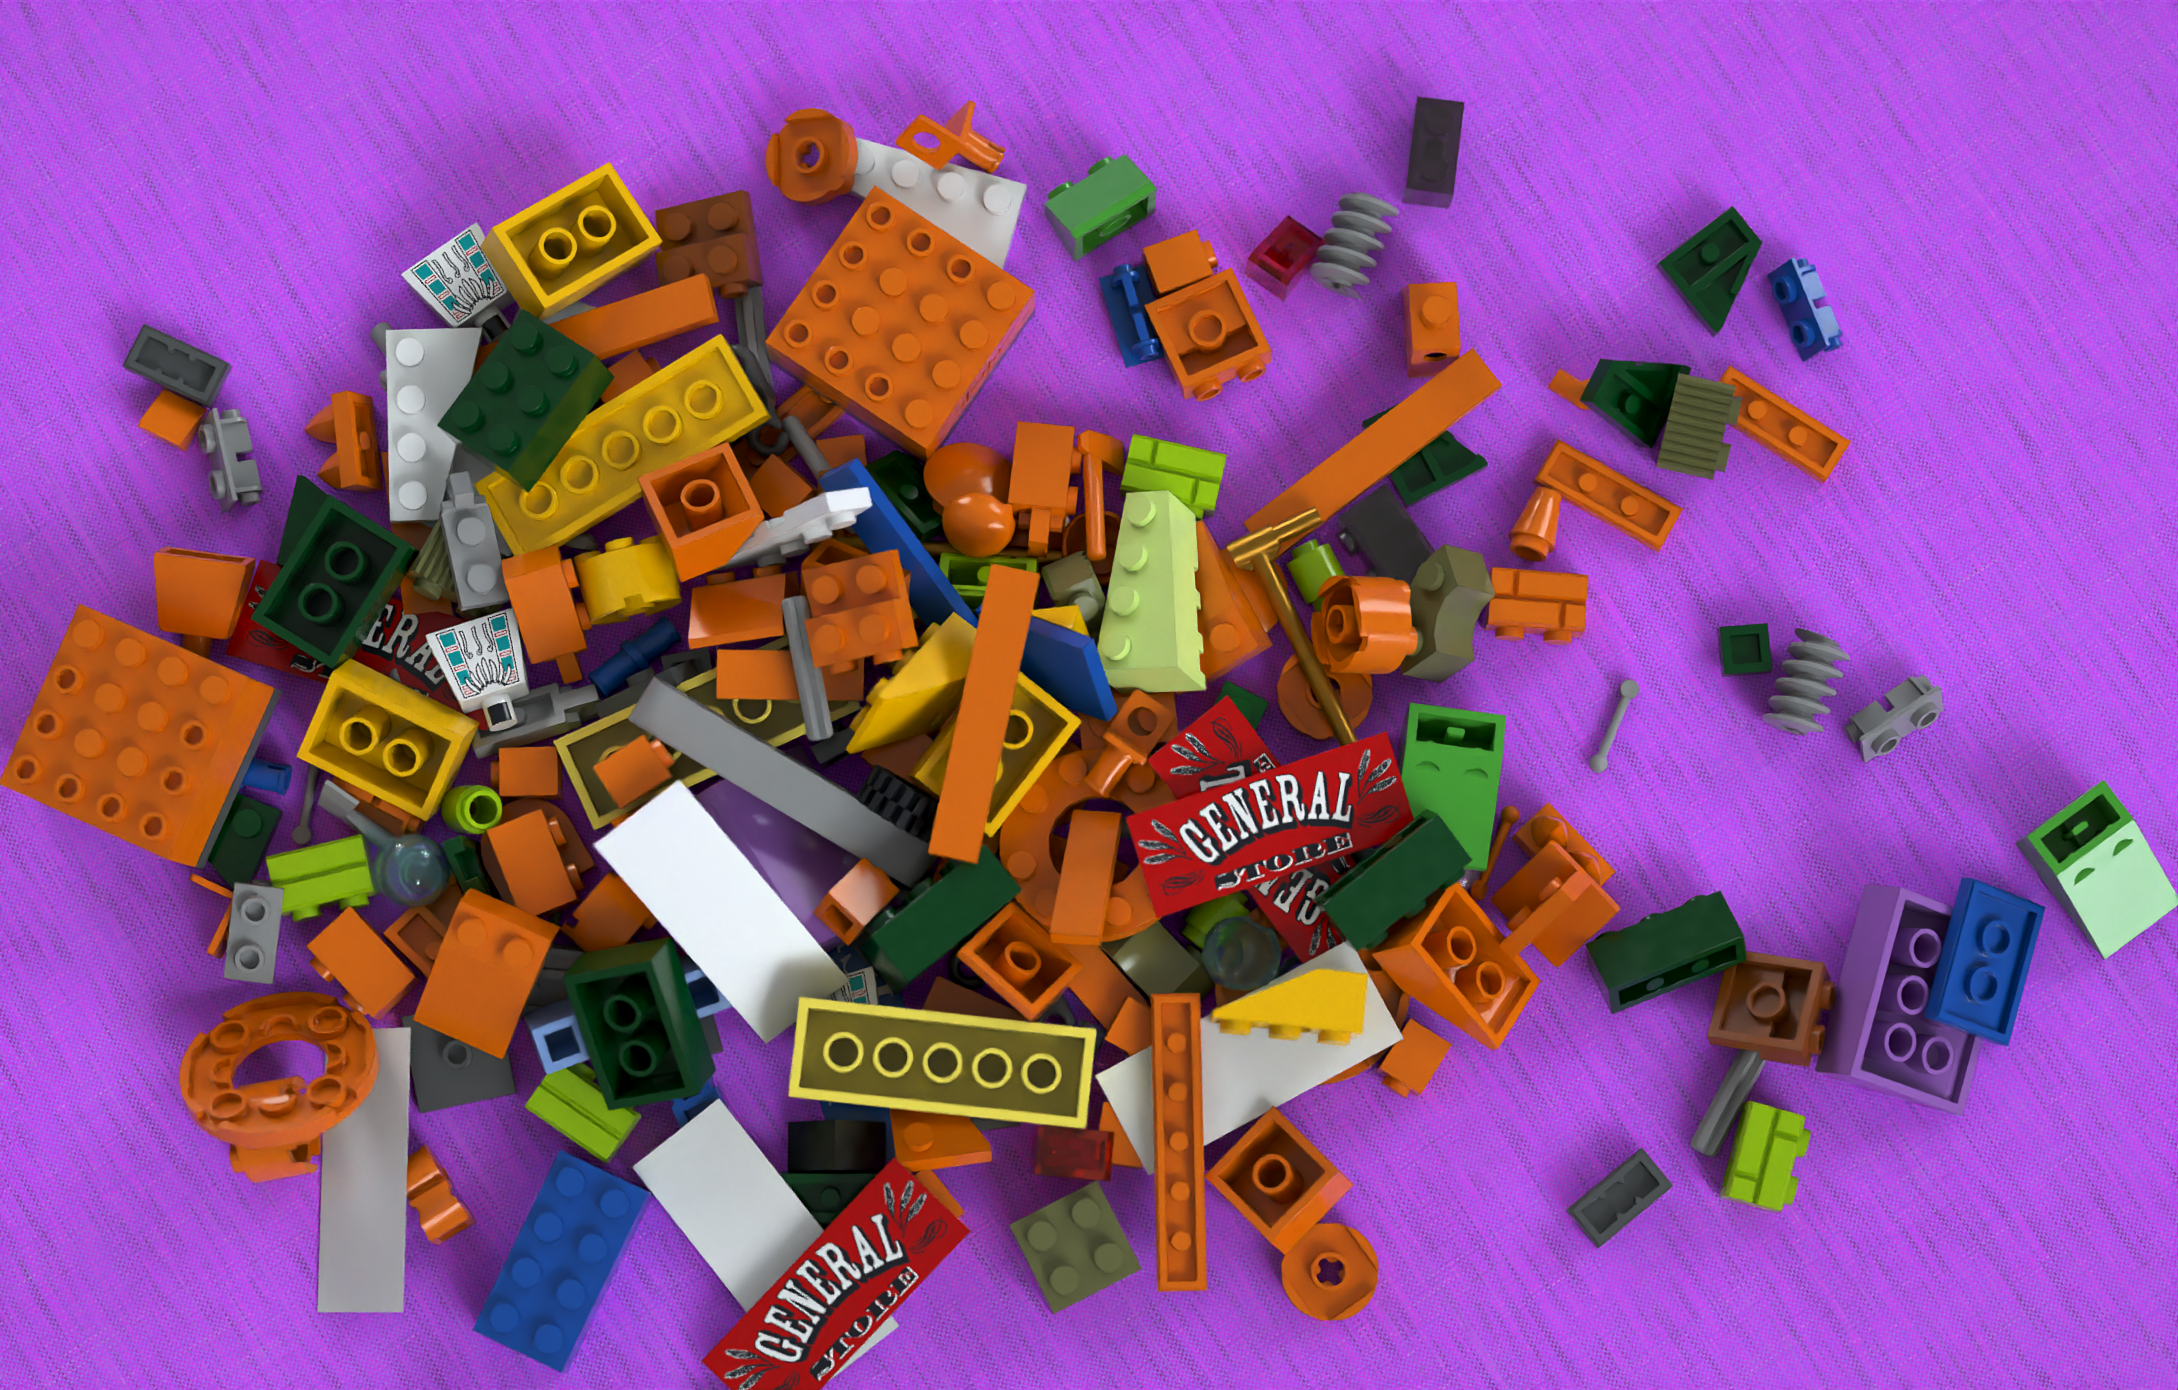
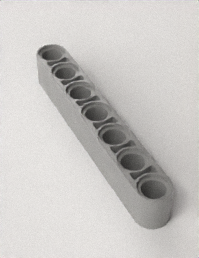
[628,676,938,889]

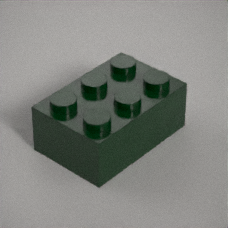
[437,309,615,493]
[250,494,420,670]
[859,844,1022,995]
[562,937,716,1111]

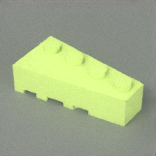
[1097,490,1206,694]

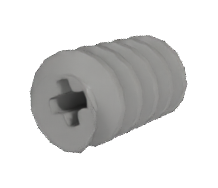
[1309,192,1399,299]
[1762,628,1850,736]

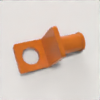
[896,100,1006,174]
[1083,689,1174,798]

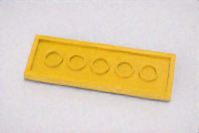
[474,333,771,556]

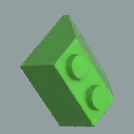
[1044,154,1157,262]

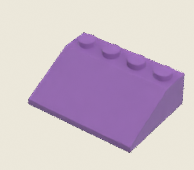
[694,744,902,953]
[1815,884,1983,1116]

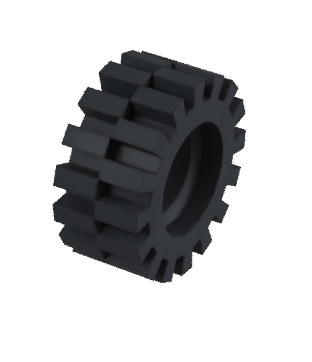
[855,765,939,844]

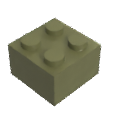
[1009,1180,1142,1314]

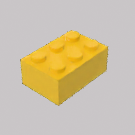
[480,162,662,321]
[296,658,480,821]
[907,671,1082,837]

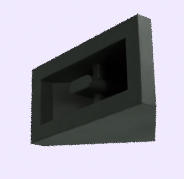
[788,1120,886,1171]

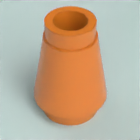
[1508,487,1562,562]

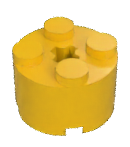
[573,535,682,625]

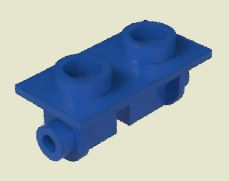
[1767,258,1843,362]
[1099,264,1165,368]

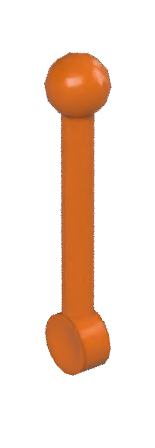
[1470,806,1520,901]

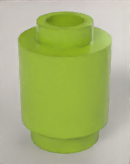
[1286,538,1346,612]
[441,785,503,834]
[1180,891,1250,956]

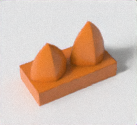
[304,390,383,494]
[1511,802,1616,887]

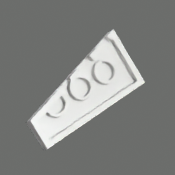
[848,137,1027,269]
[386,327,484,523]
[711,487,872,571]

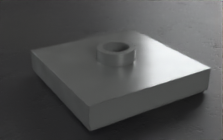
[401,1015,518,1114]

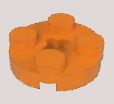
[765,108,858,206]
[1276,644,1373,742]
[1280,1223,1379,1321]

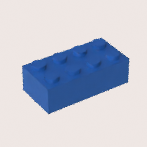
[472,1150,653,1373]

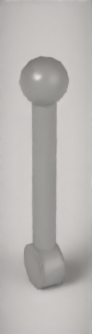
[1589,679,1639,773]
[292,764,319,845]

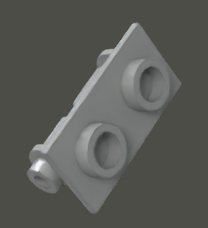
[198,408,263,513]
[1843,674,1943,763]
[223,879,284,984]

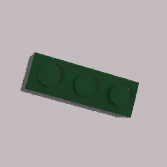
[1313,809,1472,952]
[1585,890,1747,1014]

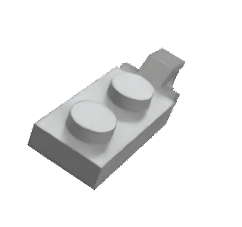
[439,471,510,611]
[472,682,602,759]

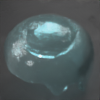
[372,834,452,908]
[1201,916,1282,991]

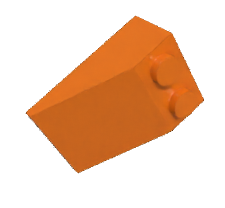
[1176,520,1273,695]
[1371,882,1541,1050]
[413,887,561,1059]

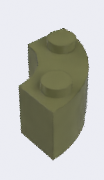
[1400,544,1495,683]
[1098,919,1215,1002]

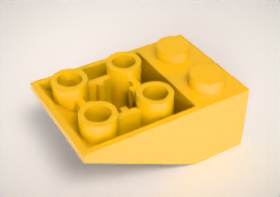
[845,612,977,754]
[1210,969,1368,1046]

